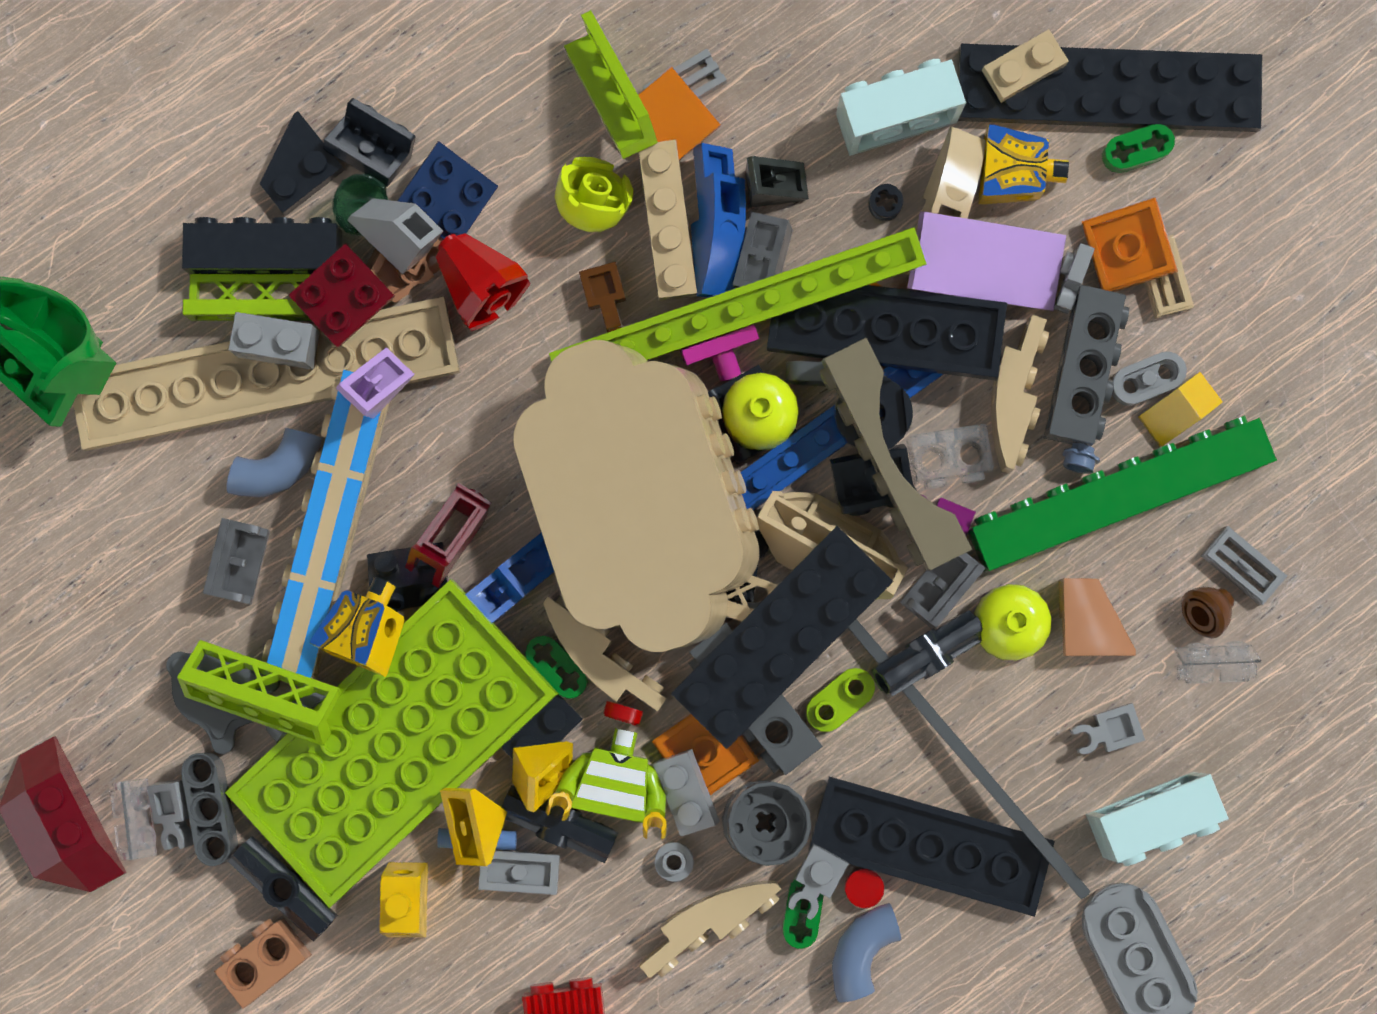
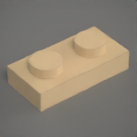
[982,29,1069,103]

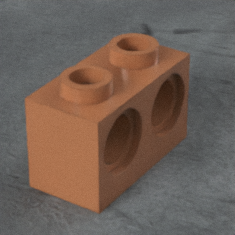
[214,918,312,1009]

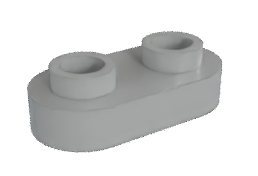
[1111,352,1187,406]

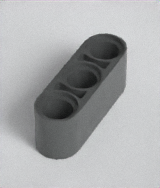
[181,753,238,866]

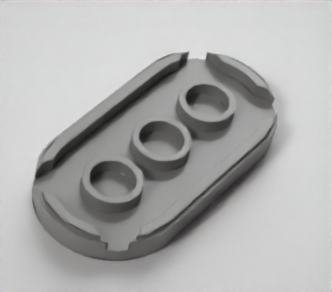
[1082,883,1198,1014]

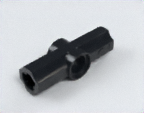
[872,610,983,698]
[501,785,619,863]
[228,836,338,942]

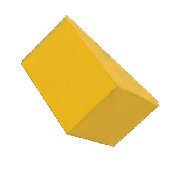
[1138,372,1223,447]
[512,741,573,812]
[440,788,507,866]

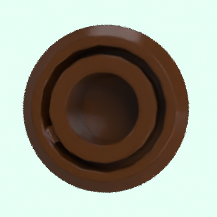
[1181,586,1234,639]

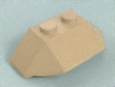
[757,491,908,599]

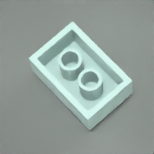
[836,59,966,156]
[1086,772,1229,866]

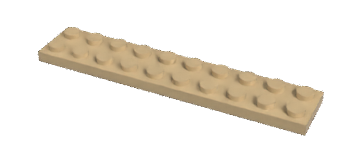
[73,297,461,451]

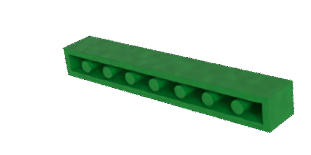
[968,416,1277,573]

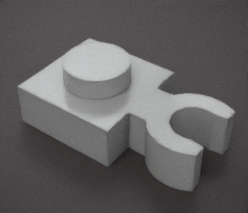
[1054,243,1095,314]
[1070,703,1145,754]
[146,780,194,850]
[788,843,848,920]

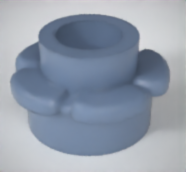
[1062,443,1100,474]

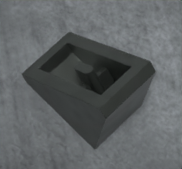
[746,156,809,208]

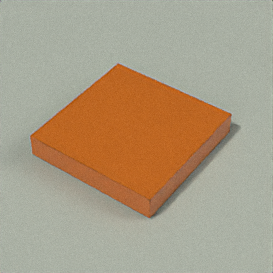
[638,67,721,161]
[1082,198,1178,292]
[652,714,759,795]

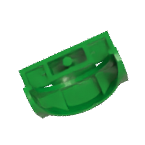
[0,276,117,427]

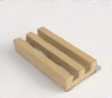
[1145,235,1194,319]

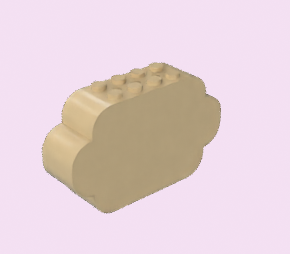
[514,340,759,652]

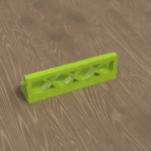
[564,10,658,159]
[183,274,312,321]
[177,640,341,746]

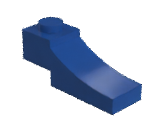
[465,532,554,623]

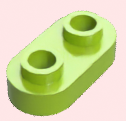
[806,668,875,732]

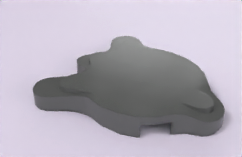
[166,652,280,754]

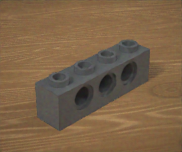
[1043,285,1130,446]
[688,623,823,775]

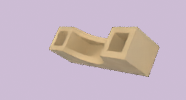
[638,140,697,301]

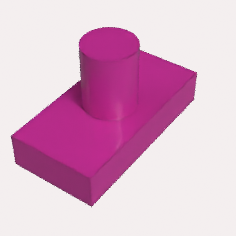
[679,324,759,381]

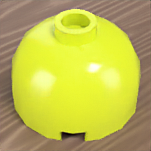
[554,157,634,232]
[722,373,799,450]
[974,584,1051,661]

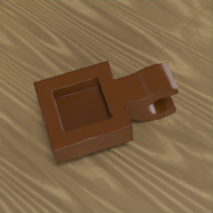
[579,262,626,333]

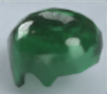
[332,174,388,236]

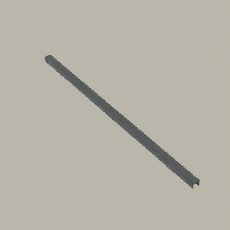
[848,619,1091,900]

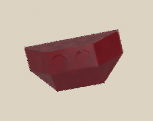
[0,736,127,892]

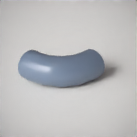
[227,428,322,497]
[832,903,901,1003]

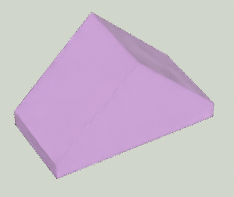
[336,347,414,419]

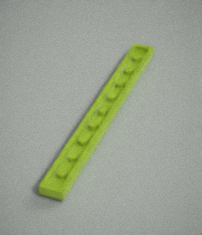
[549,227,927,361]

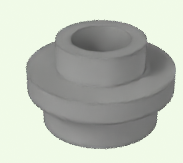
[655,842,694,882]

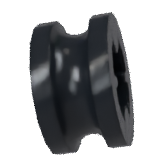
[868,184,904,221]

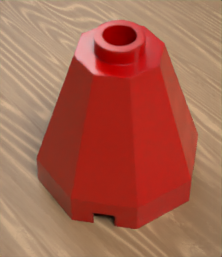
[435,233,531,332]

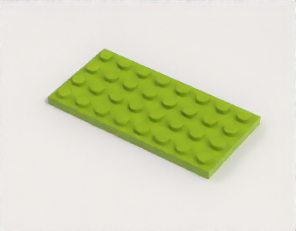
[225,579,558,908]

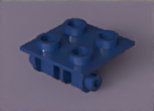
[397,141,498,239]

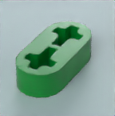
[1102,124,1175,173]
[525,636,588,699]
[782,877,824,949]

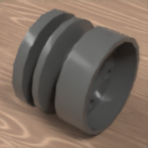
[722,780,811,866]

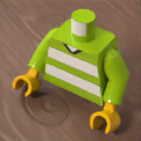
[546,728,667,839]

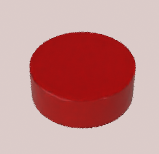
[603,701,644,726]
[844,868,884,908]

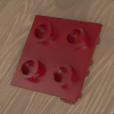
[289,243,395,348]

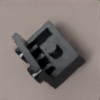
[323,98,416,187]
[829,444,917,516]
[367,542,448,612]

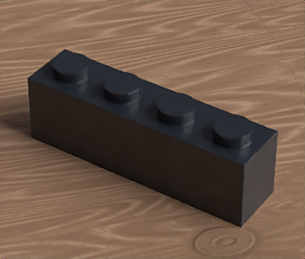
[182,217,342,275]

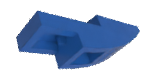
[691,143,746,298]

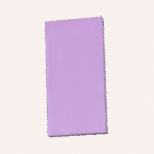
[908,211,1066,311]

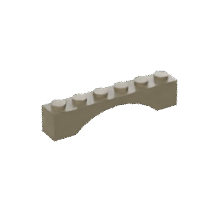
[819,338,972,571]

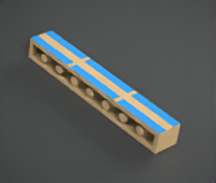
[262,369,390,680]

